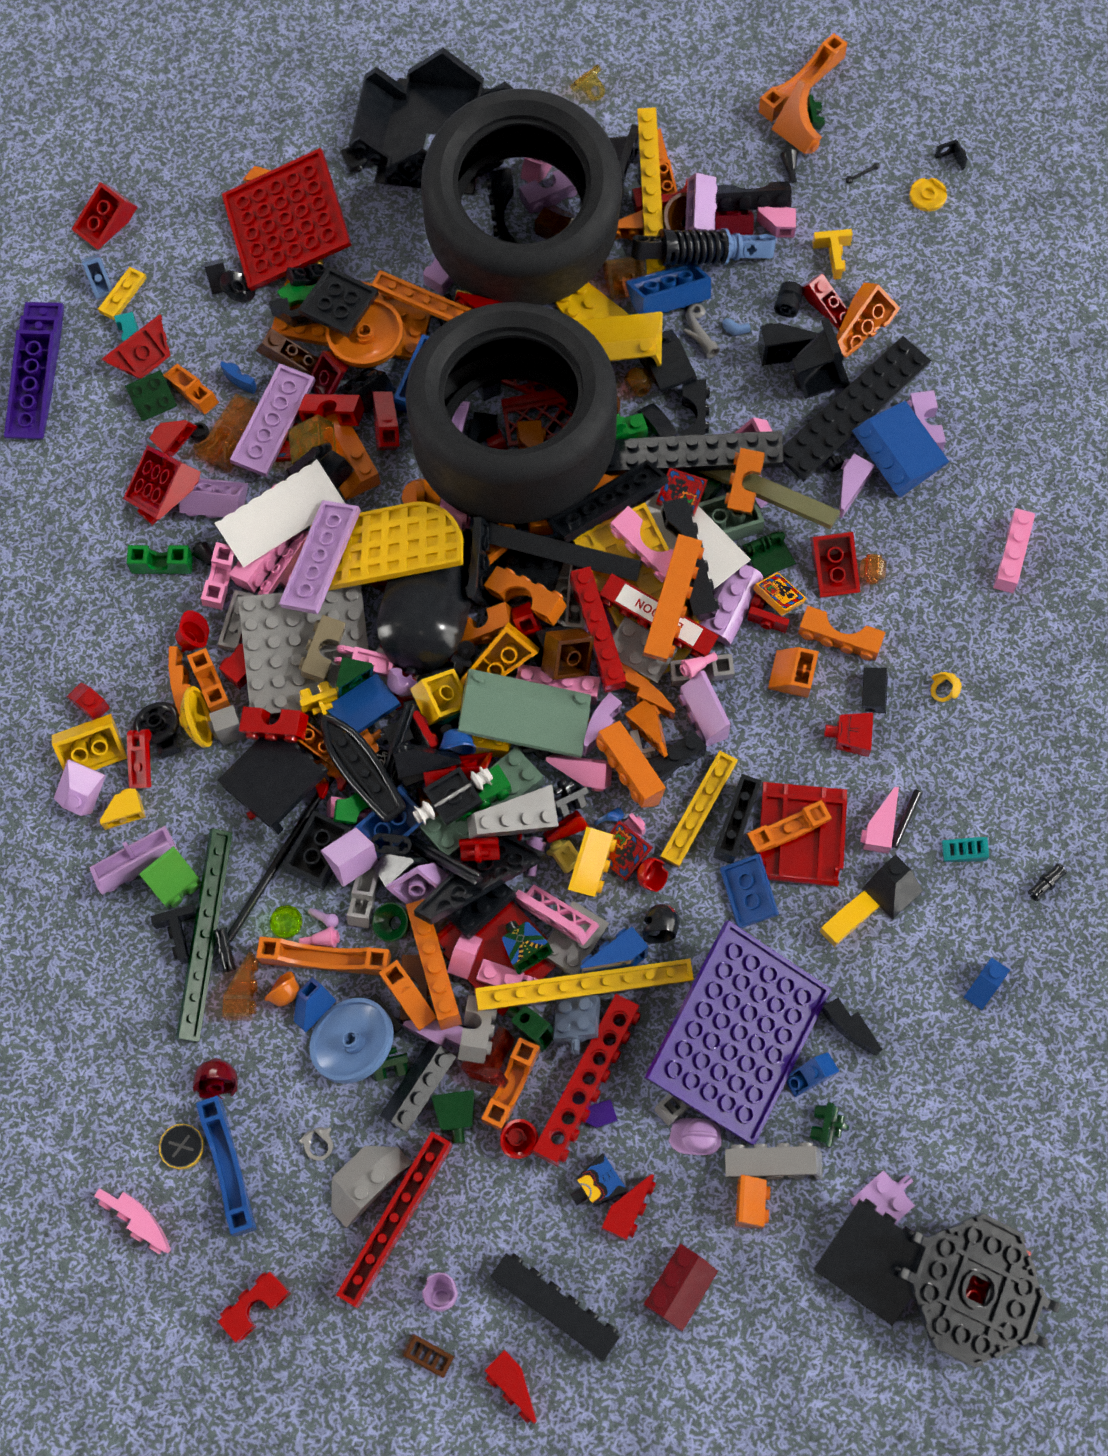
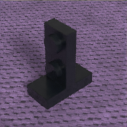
[150,904,197,965]

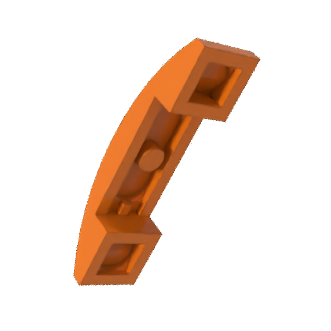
[747,800,832,853]

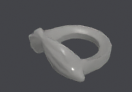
[298,1127,334,1161]

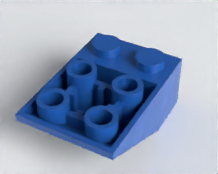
[580,927,649,974]

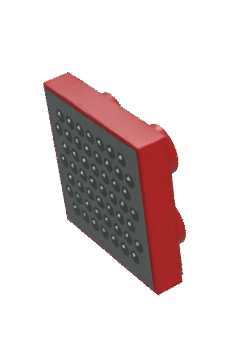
[409,710,438,749]

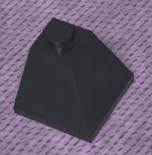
[862,854,923,920]

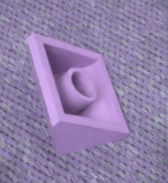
[320,827,378,887]

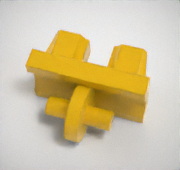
[299,681,338,715]

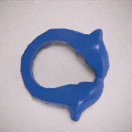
[594,807,624,826]

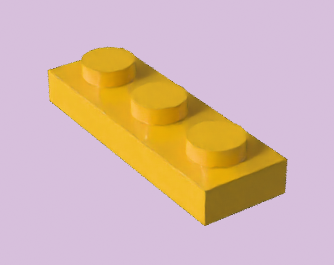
[98,266,147,320]

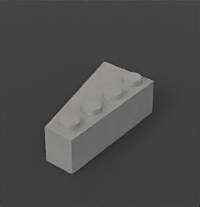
[467,785,558,839]
[725,1142,823,1180]

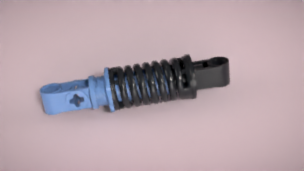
[631,228,777,266]

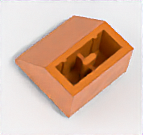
[768,647,819,698]

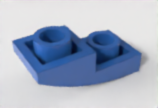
[220,361,257,394]

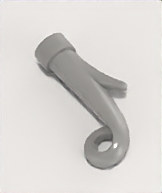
[683,304,720,358]

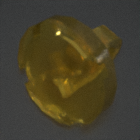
[570,64,605,101]

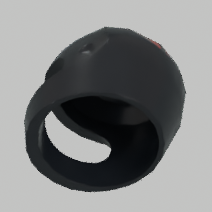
[642,904,680,944]

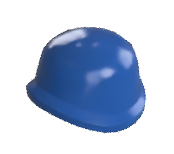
[439,729,476,755]

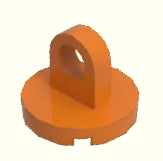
[402,479,441,506]

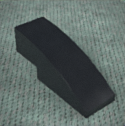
[821,997,883,1056]

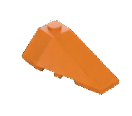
[836,282,900,358]

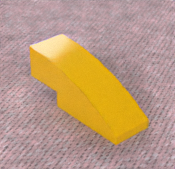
[819,891,880,947]

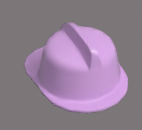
[669,1118,721,1155]

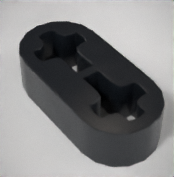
[371,833,412,855]

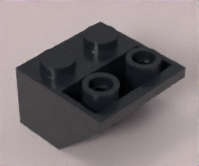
[341,368,396,413]

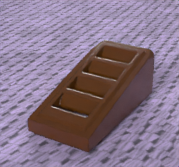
[401,1334,455,1378]

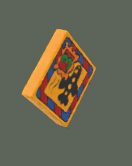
[753,572,807,616]

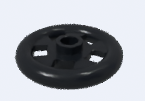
[133,702,180,745]

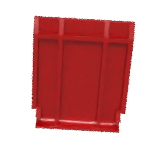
[759,782,847,887]
[437,901,556,1016]

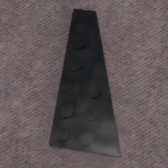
[414,835,547,925]

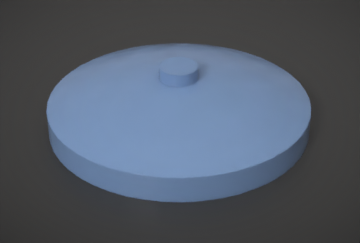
[309,998,394,1084]

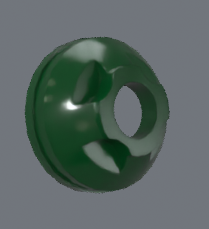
[372,902,410,942]

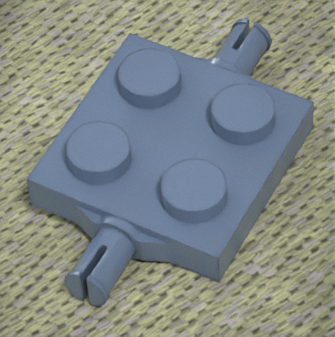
[553,995,600,1055]

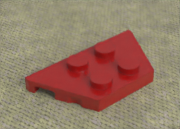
[101,314,171,379]

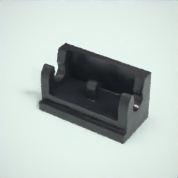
[862,667,888,714]

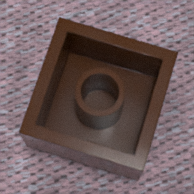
[541,628,594,680]

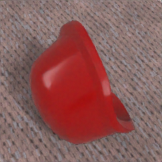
[500,1119,539,1159]

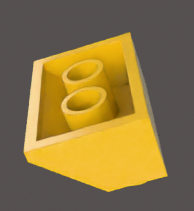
[52,714,127,771]
[568,827,617,897]

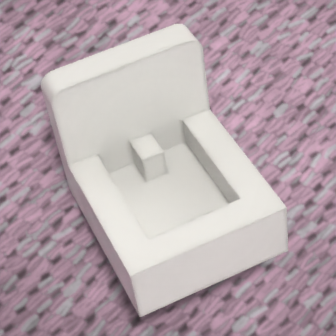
[630,730,656,761]

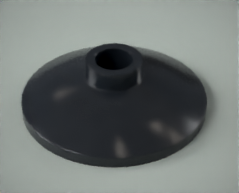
[220,270,256,303]

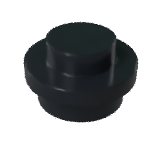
[191,423,210,442]

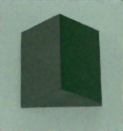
[336,657,374,698]

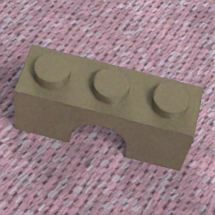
[298,615,346,683]

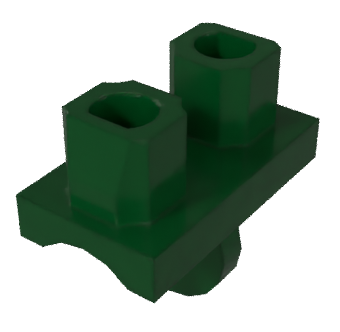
[807,95,825,130]
[373,1047,409,1082]
[810,1102,849,1148]

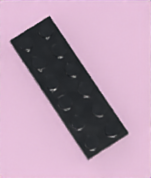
[546,460,669,543]

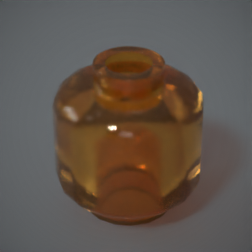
[624,368,652,397]
[859,554,887,585]

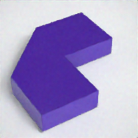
[561,1091,618,1129]

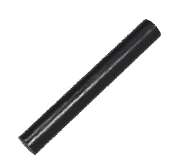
[892,789,922,848]

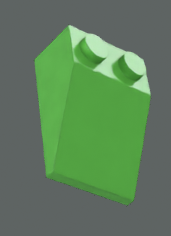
[139,846,201,910]

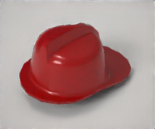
[175,610,209,652]

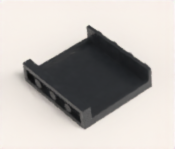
[217,737,331,835]
[813,1198,921,1326]

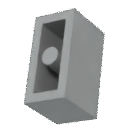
[208,705,246,746]

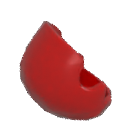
[637,857,668,892]

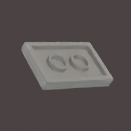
[613,617,678,684]
[545,901,609,975]

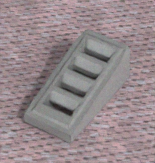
[654,1094,690,1126]

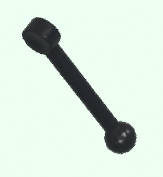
[846,162,880,184]

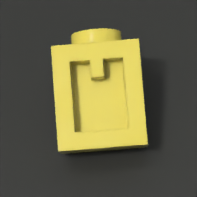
[546,839,579,873]

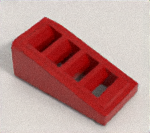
[543,810,589,843]

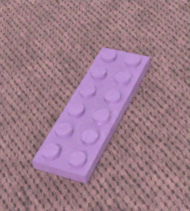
[230,363,315,477]
[279,500,361,614]

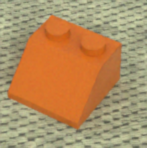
[735,1175,770,1229]

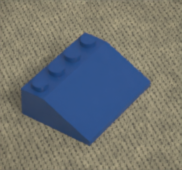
[852,400,949,497]

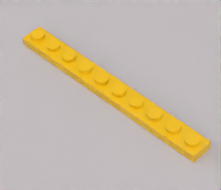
[637,107,666,275]
[475,959,694,1011]

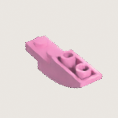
[95,1188,171,1254]

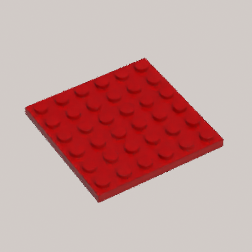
[222,148,352,291]

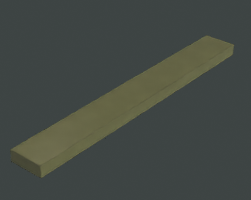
[697,470,840,529]

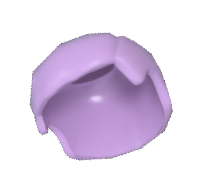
[387,668,417,696]
[422,1273,458,1312]

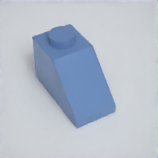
[82,254,113,299]

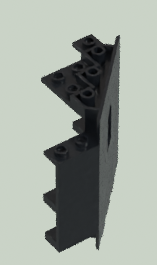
[348,47,514,195]

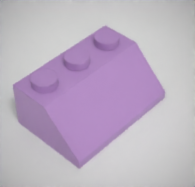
[179,478,248,518]
[678,670,731,747]

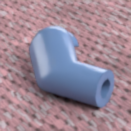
[722,318,751,336]

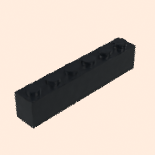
[490,1253,620,1362]

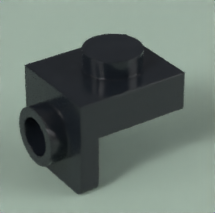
[340,146,367,173]

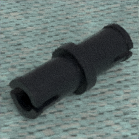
[1028,863,1067,901]
[213,927,236,973]

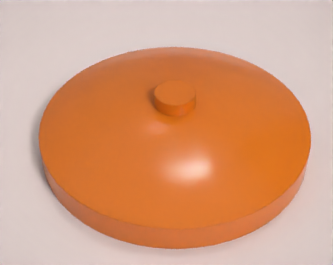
[326,298,404,368]

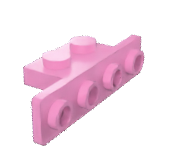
[258,530,309,595]

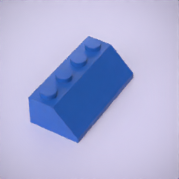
[625,263,711,314]

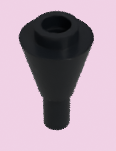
[780,148,798,183]
[192,542,213,566]

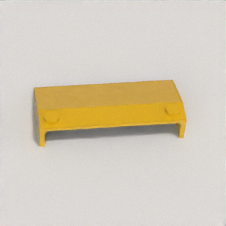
[577,311,663,366]

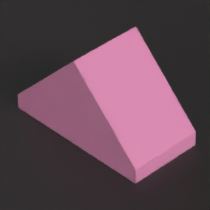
[447,933,483,980]

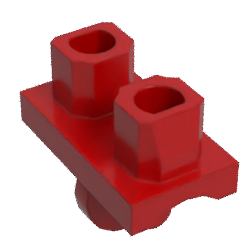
[459,836,500,863]

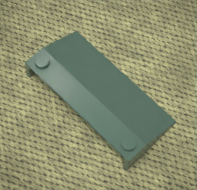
[458,669,591,758]

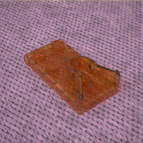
[193,393,258,473]

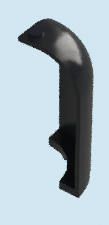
[377,528,472,677]

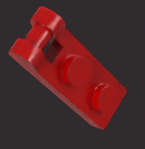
[127,729,151,788]

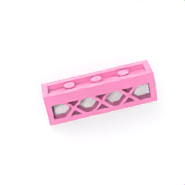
[515,885,599,946]

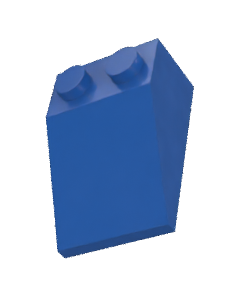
[354,785,427,859]

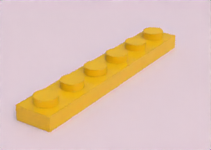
[660,750,738,868]

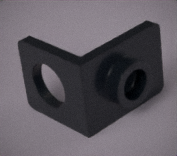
[935,139,967,170]

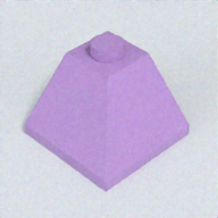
[54,759,106,816]
[386,863,449,904]

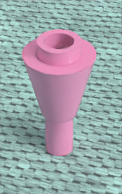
[680,652,718,679]
[299,926,340,948]

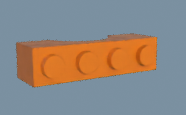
[484,566,567,626]
[798,605,886,661]
[481,1037,540,1132]

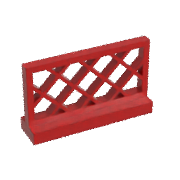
[501,390,573,447]

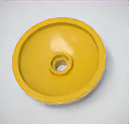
[179,686,214,748]

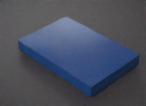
[326,673,401,733]
[720,853,779,929]

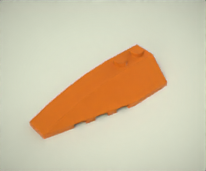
[319,414,381,500]

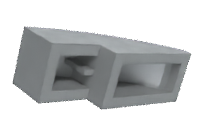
[347,861,380,928]

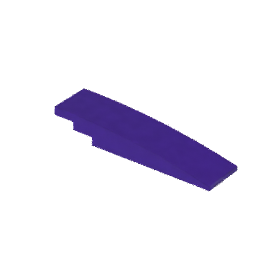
[4,302,65,439]

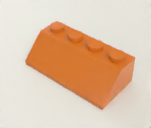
[596,720,666,808]

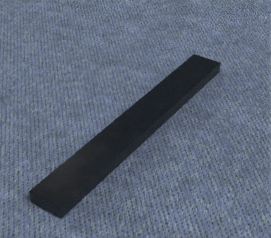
[488,522,643,582]

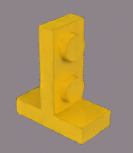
[812,229,853,280]

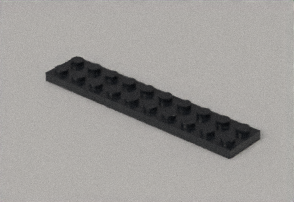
[783,336,932,482]
[605,431,783,476]

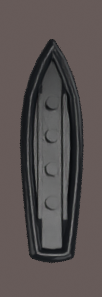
[320,713,406,823]

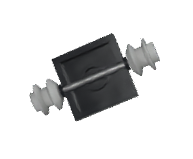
[412,766,493,826]

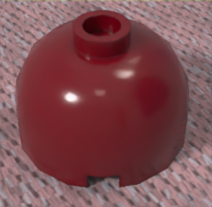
[193,1058,238,1099]

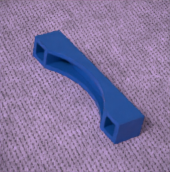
[196,1096,257,1237]

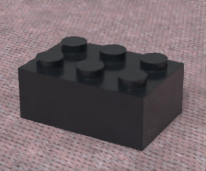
[283,810,352,891]

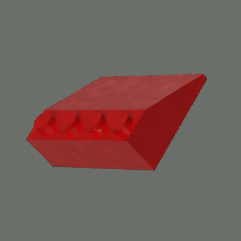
[123,445,201,520]

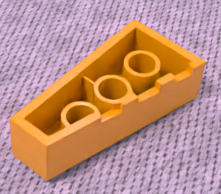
[459,622,540,688]

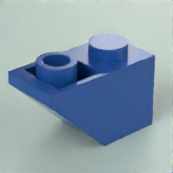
[294,977,337,1032]
[786,1052,840,1097]

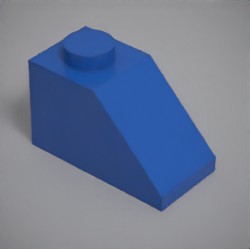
[963,957,1010,1010]

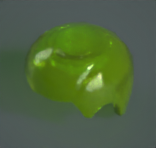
[269,905,303,939]

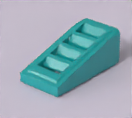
[942,837,989,862]

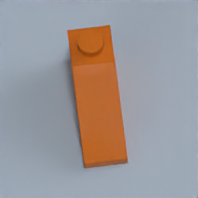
[625,700,668,757]

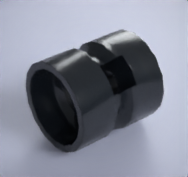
[774,281,804,318]

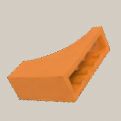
[772,79,822,154]

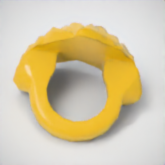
[930,672,962,702]

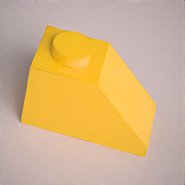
[100,788,146,830]

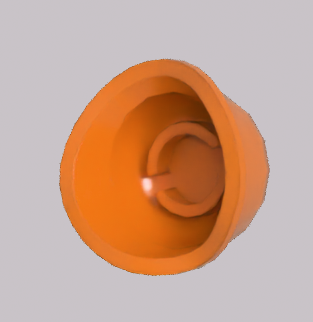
[265,971,300,1007]

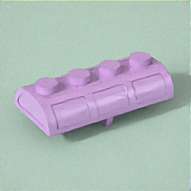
[699,564,764,647]
[89,826,179,895]

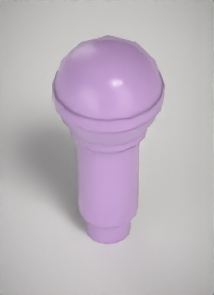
[308,908,339,928]

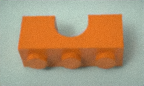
[724,448,765,515]
[461,602,517,646]
[187,648,231,713]

